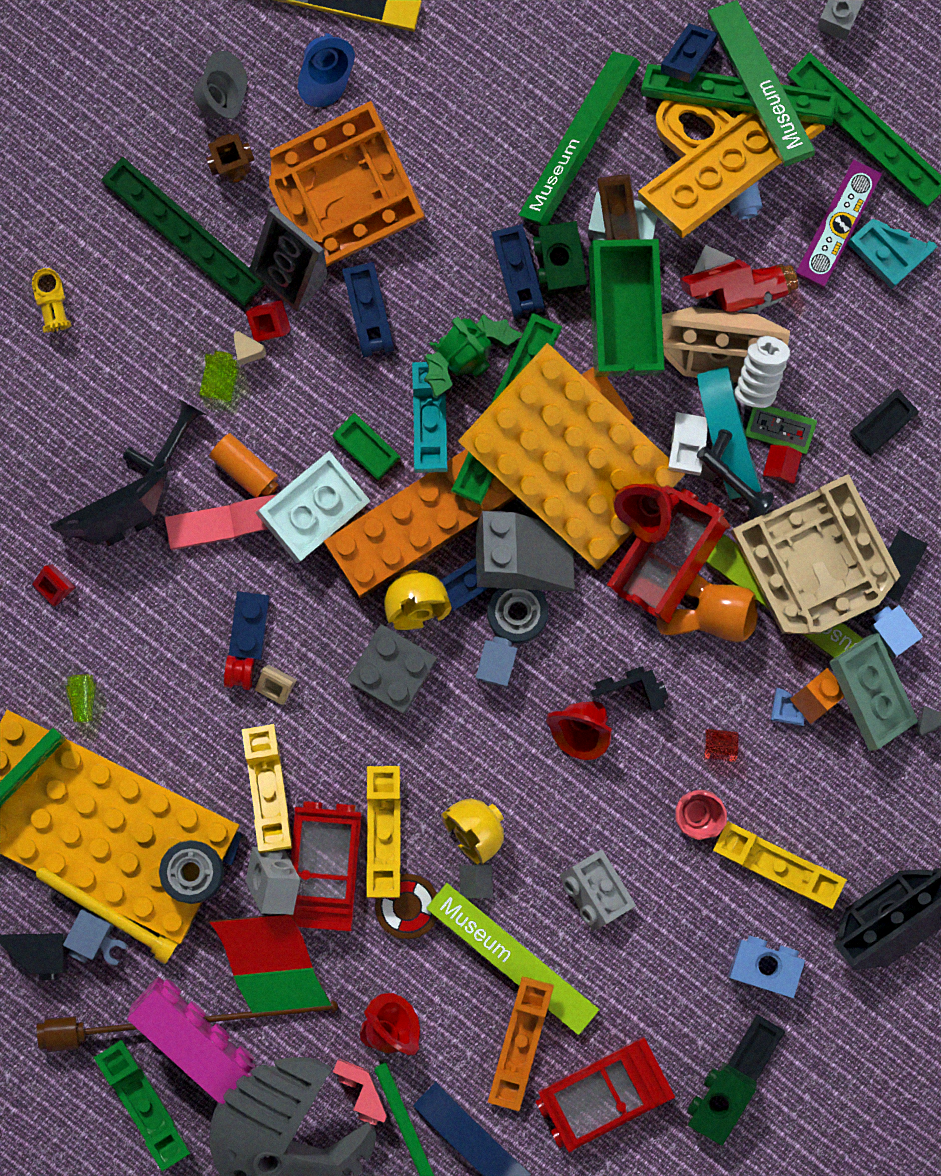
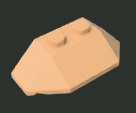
[662,307,790,383]

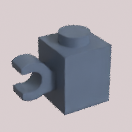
[63,909,128,965]

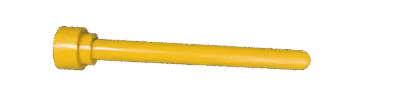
[36,867,178,964]

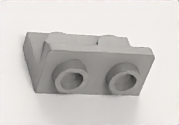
[560,849,636,931]

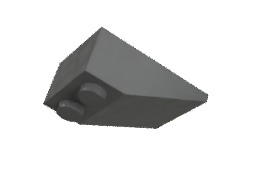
[475,511,575,592]

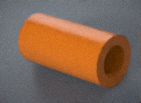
[209,433,279,498]

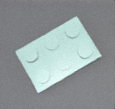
[255,451,370,563]

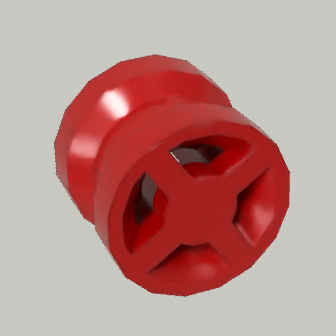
[224,655,255,690]

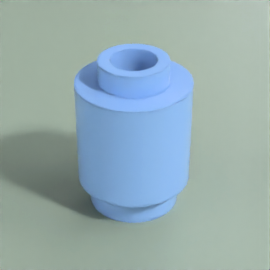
[729,182,763,220]

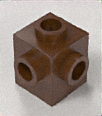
[206,133,255,184]

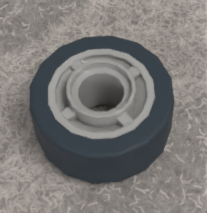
[487,588,548,644]
[159,840,224,904]

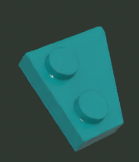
[847,219,938,289]

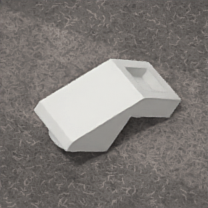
[667,412,708,476]

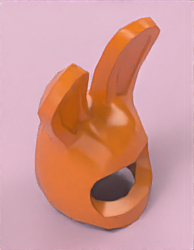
[656,566,758,643]

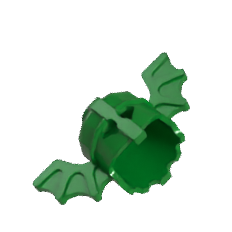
[424,314,522,398]

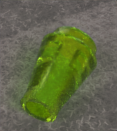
[64,674,97,722]

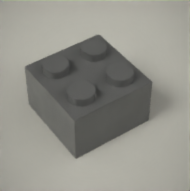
[347,624,438,716]

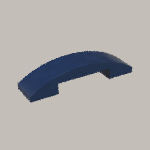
[413,1081,531,1176]

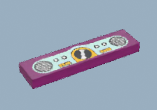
[795,159,882,289]

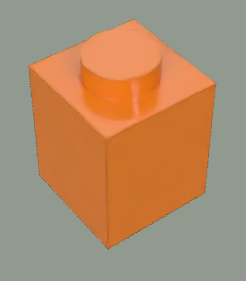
[790,668,845,724]

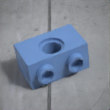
[728,935,805,998]

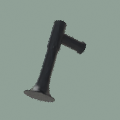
[123,398,207,476]
[697,429,774,519]

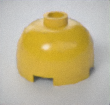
[384,570,452,630]
[441,798,504,865]

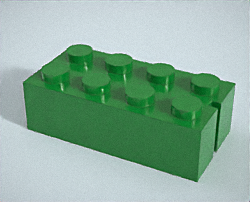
[589,239,664,377]

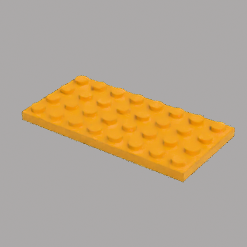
[0,710,241,944]

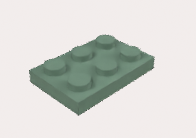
[829,633,918,751]

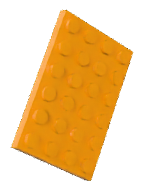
[458,343,685,570]

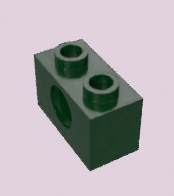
[533,221,587,296]
[686,1062,757,1146]

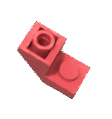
[333,1058,388,1125]

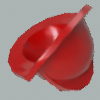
[613,483,679,543]
[546,701,612,760]
[360,993,420,1056]

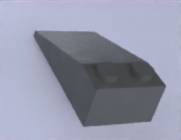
[249,206,327,312]

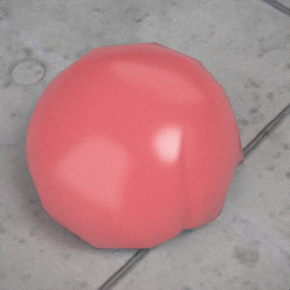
[675,790,727,840]

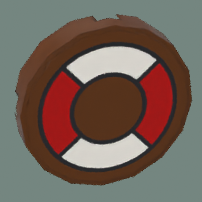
[374,873,438,940]

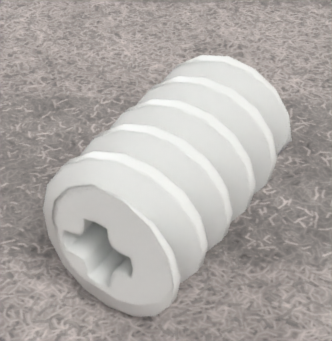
[735,336,790,408]

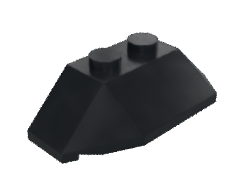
[50,465,174,547]
[834,868,941,970]

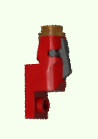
[680,259,798,314]

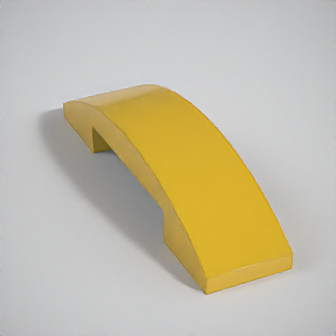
[242,724,292,854]
[367,766,401,898]
[713,821,847,910]

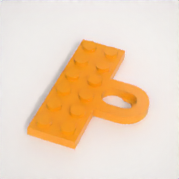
[638,84,825,238]

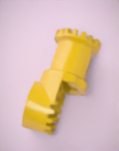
[32,268,72,333]

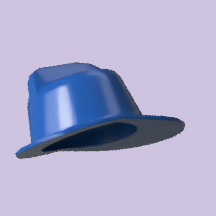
[297,33,355,107]

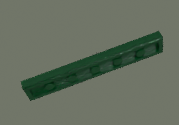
[101,156,265,308]

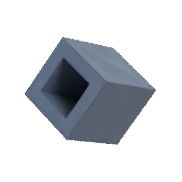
[476,636,518,688]

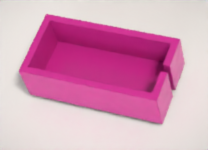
[127,976,255,1104]

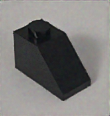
[0,933,68,980]

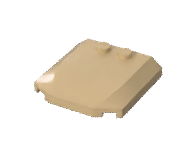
[731,474,900,634]

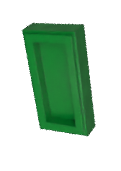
[332,413,401,481]

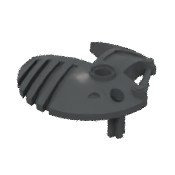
[209,1057,376,1176]

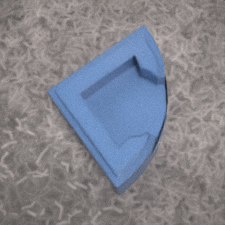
[770,688,804,726]

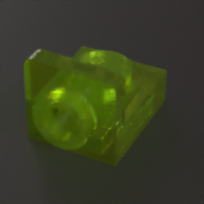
[199,351,240,403]

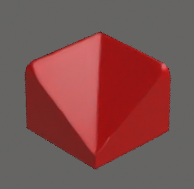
[245,300,291,342]

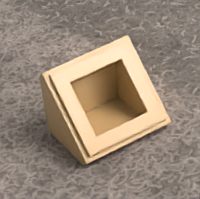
[233,331,266,366]
[255,665,297,705]

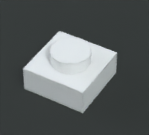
[692,245,735,274]

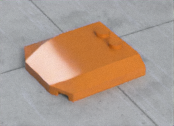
[269,101,426,267]

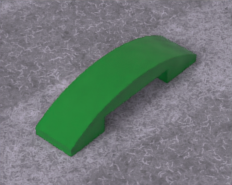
[94,1040,191,1172]

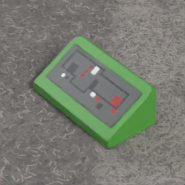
[745,406,817,455]

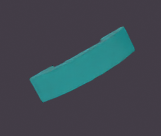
[412,362,447,473]
[697,366,762,500]

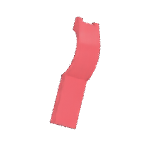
[165,495,276,550]

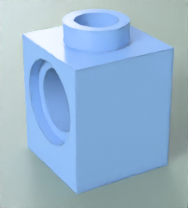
[869,605,923,659]

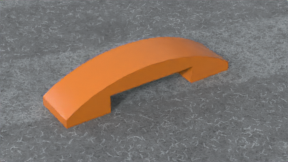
[487,976,554,1111]

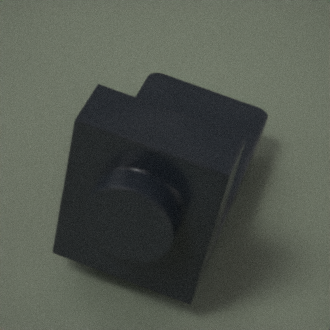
[590,666,669,713]

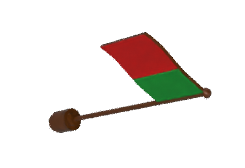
[36,914,338,1052]

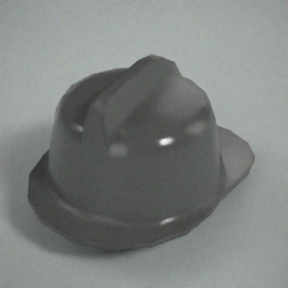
[193,51,248,119]

